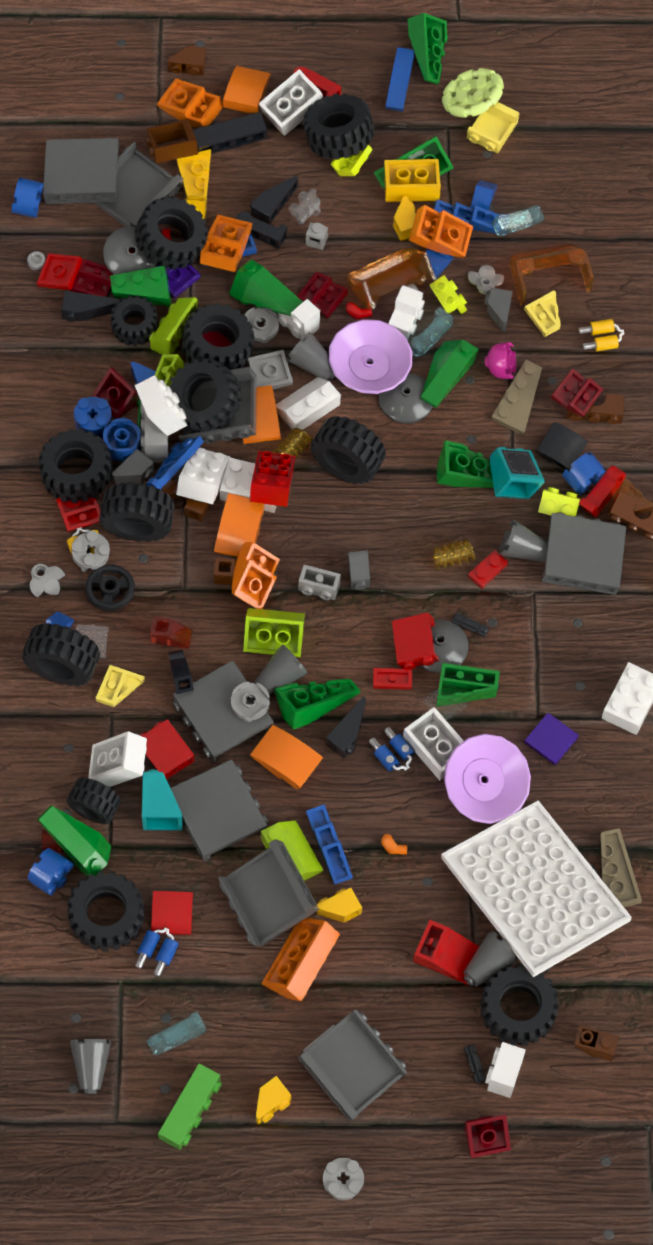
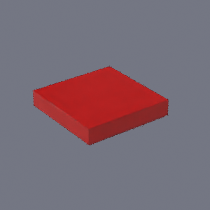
[36,253,83,290]

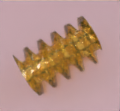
[273,428,313,459]
[433,539,475,571]

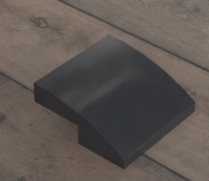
[535,422,588,471]

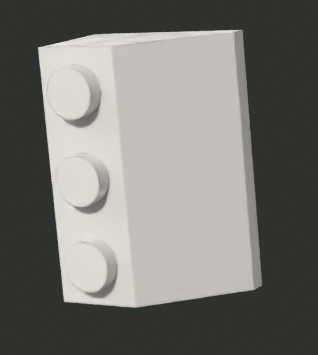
[276,377,341,434]

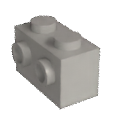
[298,565,341,600]

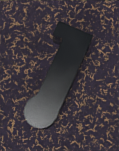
[236,212,288,249]
[168,649,194,694]

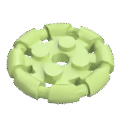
[442,68,504,117]

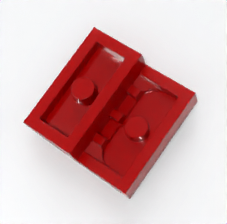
[56,497,101,532]
[151,891,193,935]

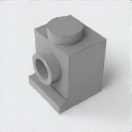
[306,222,328,250]

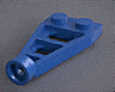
[145,436,204,489]

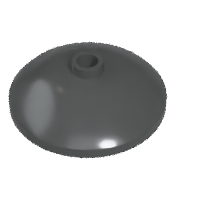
[103,227,156,275]
[379,373,433,424]
[421,619,468,673]

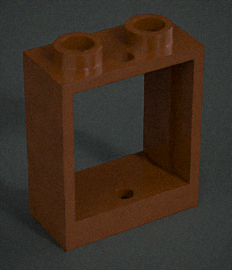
[145,119,198,164]

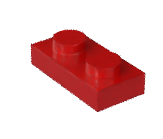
[468,550,508,589]
[373,668,412,690]

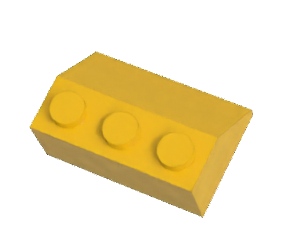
[384,159,441,202]

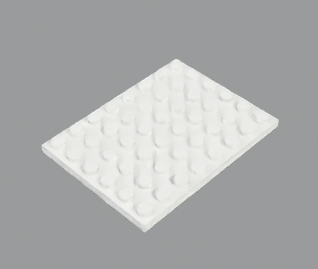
[441,801,632,977]

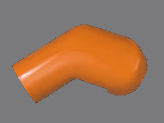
[381,834,407,855]

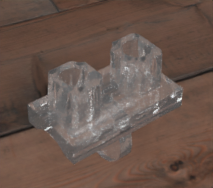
[289,188,321,225]

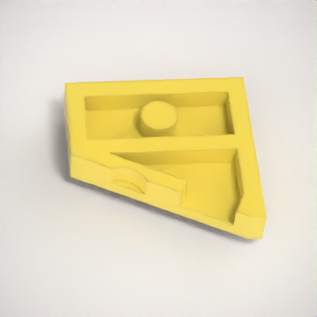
[524,291,561,337]
[96,665,145,707]

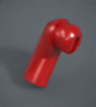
[346,302,372,319]

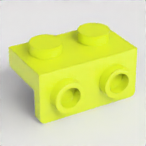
[331,145,372,176]
[430,275,467,314]
[538,487,581,517]

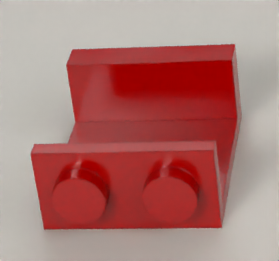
[392,612,440,670]
[139,719,195,780]

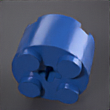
[11,177,44,218]
[74,397,112,438]
[103,418,141,462]
[562,452,606,496]
[28,848,74,896]

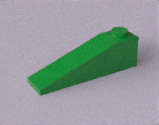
[408,13,448,85]
[374,136,454,188]
[229,259,303,316]
[420,340,479,408]
[437,440,494,488]
[274,679,361,730]
[37,805,111,876]

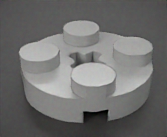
[245,307,279,343]
[72,531,110,570]
[231,682,270,722]
[323,1158,364,1200]

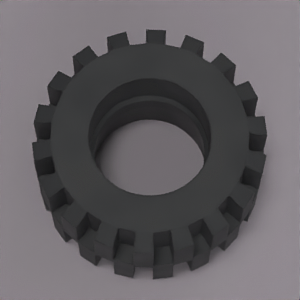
[111,295,157,346]
[66,778,121,824]

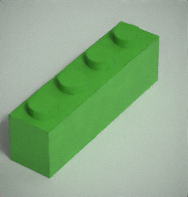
[158,1063,222,1150]

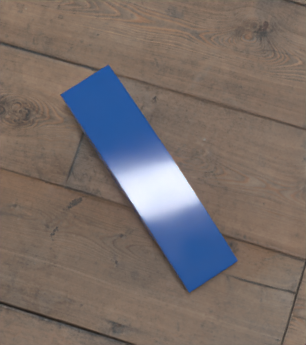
[385,47,415,112]
[433,199,508,235]
[305,804,353,885]

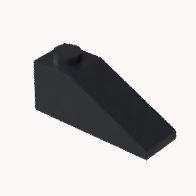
[250,176,298,224]
[61,291,120,322]
[326,696,366,759]

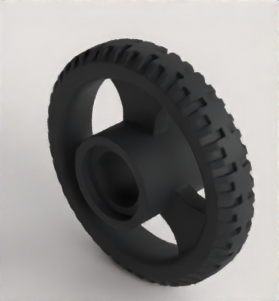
[85,564,135,611]

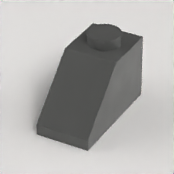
[484,287,513,332]
[112,449,154,484]
[347,550,370,590]

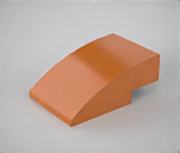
[223,66,271,113]
[157,78,223,128]
[409,205,473,258]
[200,215,252,272]
[243,385,281,444]
[214,493,265,558]
[232,541,280,609]
[250,725,323,790]

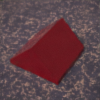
[92,367,138,419]
[464,1113,511,1158]

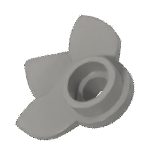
[468,265,504,295]
[29,564,65,597]

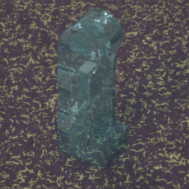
[492,205,545,237]
[410,307,453,357]
[147,1011,206,1055]

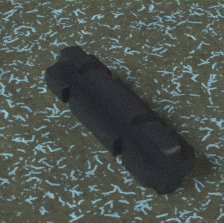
[452,613,489,637]
[464,1044,486,1084]

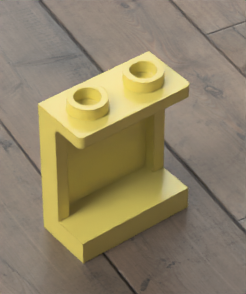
[467,102,519,154]

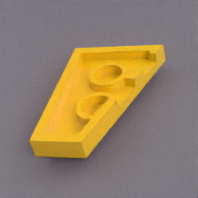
[176,149,211,198]

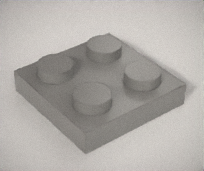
[248,350,293,389]

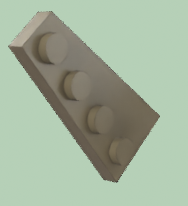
[491,360,542,436]
[600,828,642,907]

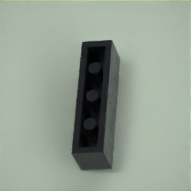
[193,112,267,154]

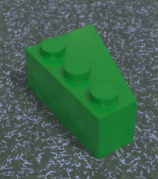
[110,266,172,308]
[436,663,500,707]

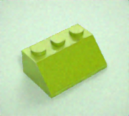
[149,297,198,355]
[243,608,305,657]
[261,821,324,881]

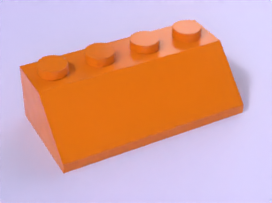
[261,918,340,1001]

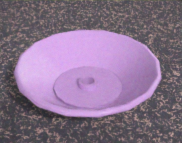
[329,319,412,394]
[444,734,531,824]

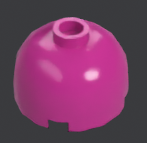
[485,342,516,379]

